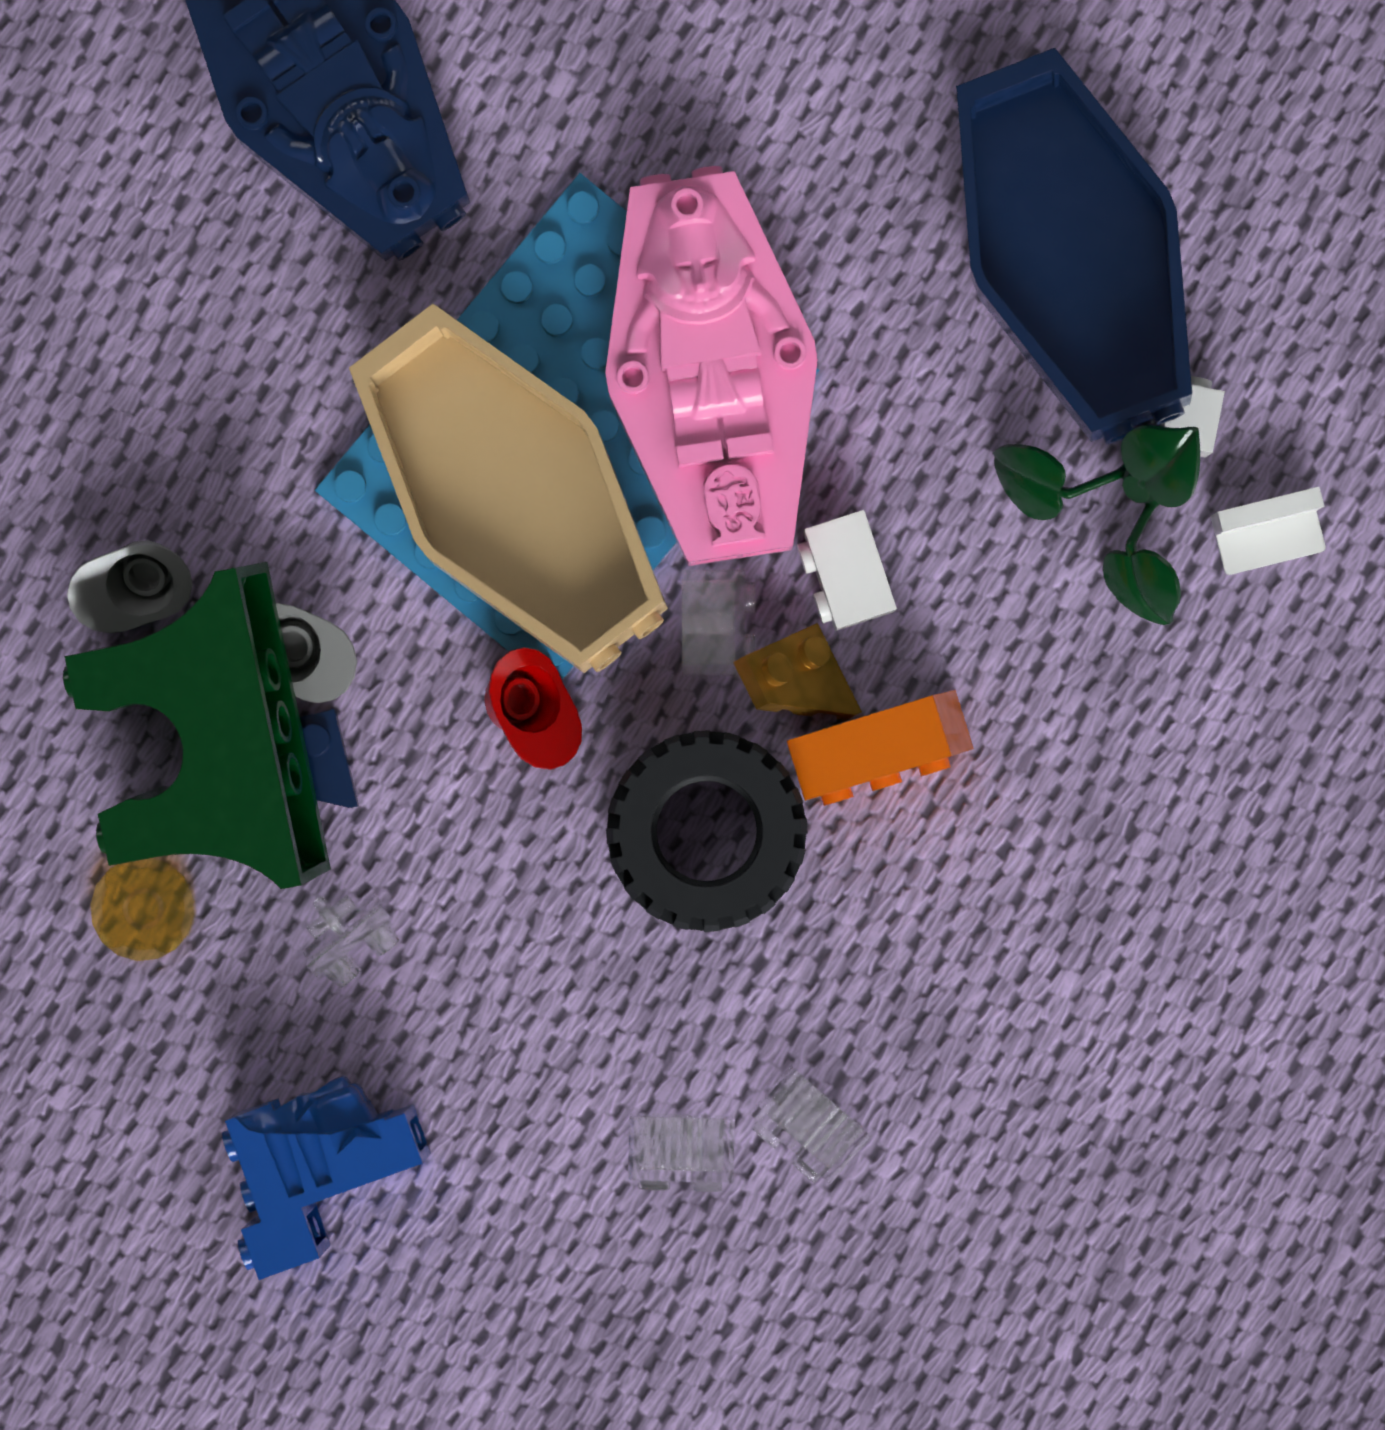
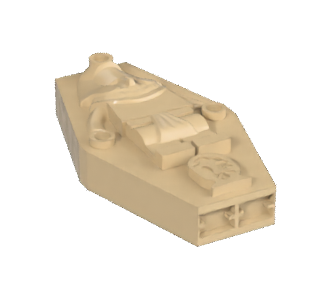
[349,303,668,673]

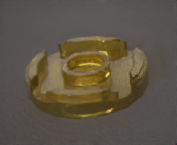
[90,858,197,961]

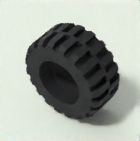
[606,730,808,932]

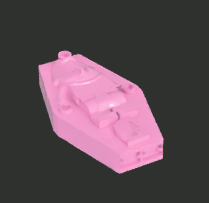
[605,166,818,566]

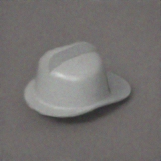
[67,540,193,633]
[276,603,357,703]

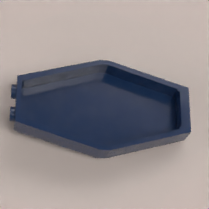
[185,0,470,261]
[956,48,1192,444]

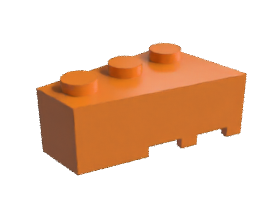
[787,690,974,806]

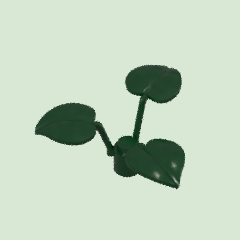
[992,425,1200,625]

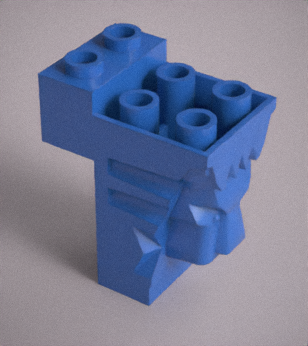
[222,1075,431,1280]

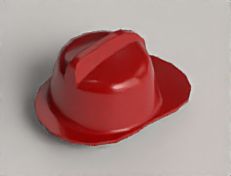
[484,647,582,770]

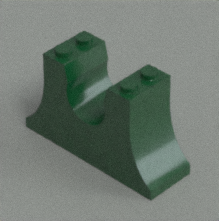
[63,562,331,889]

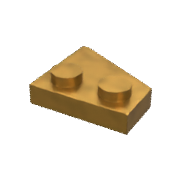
[733,623,862,721]

